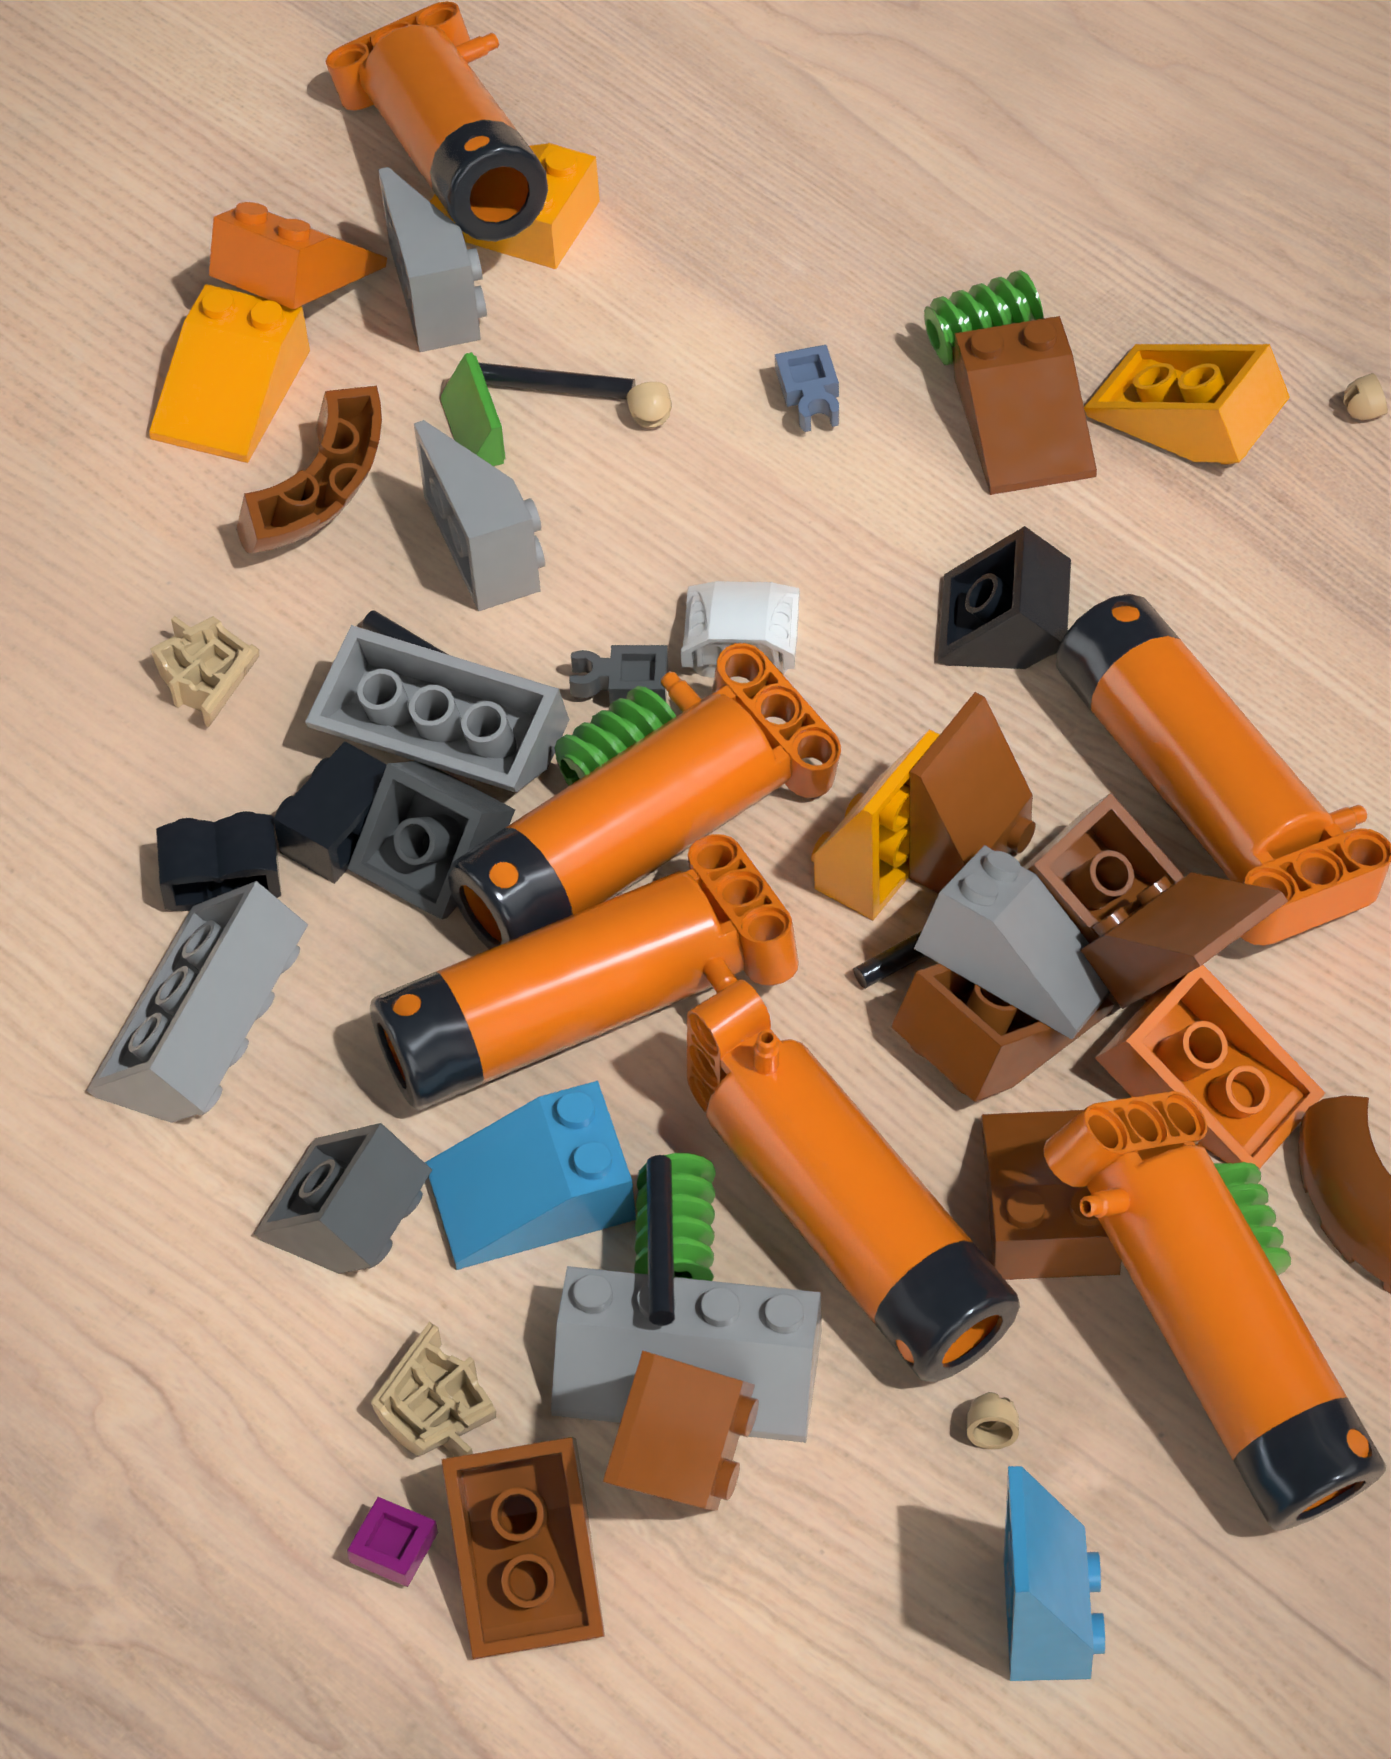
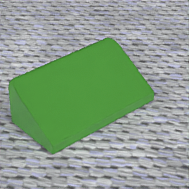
[441,352,506,466]

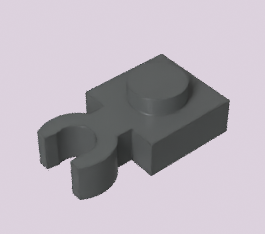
[569,645,669,703]

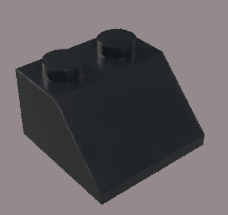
[938,526,1071,669]

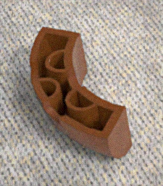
[236,385,382,554]
[1298,1095,1391,1294]

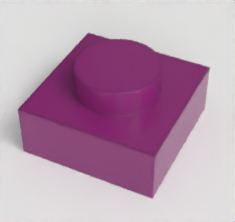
[347,1497,438,1587]

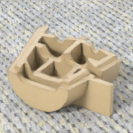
[150,616,260,727]
[371,1321,496,1457]

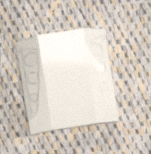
[681,581,800,678]

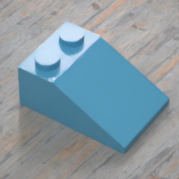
[425,1081,636,1270]
[1003,1466,1105,1681]

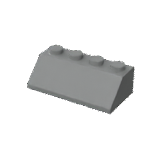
[305,625,569,793]
[86,881,308,1123]
[551,1266,822,1443]

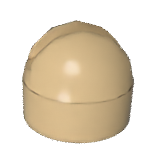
[1343,373,1388,420]
[627,382,672,428]
[967,1392,1019,1449]

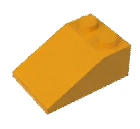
[430,143,600,269]
[149,284,310,463]
[1084,344,1290,464]
[811,729,940,921]

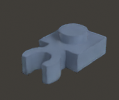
[774,345,839,432]

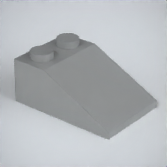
[378,167,487,352]
[414,420,545,611]
[914,845,1110,1039]

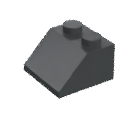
[347,761,516,919]
[254,1123,432,1274]

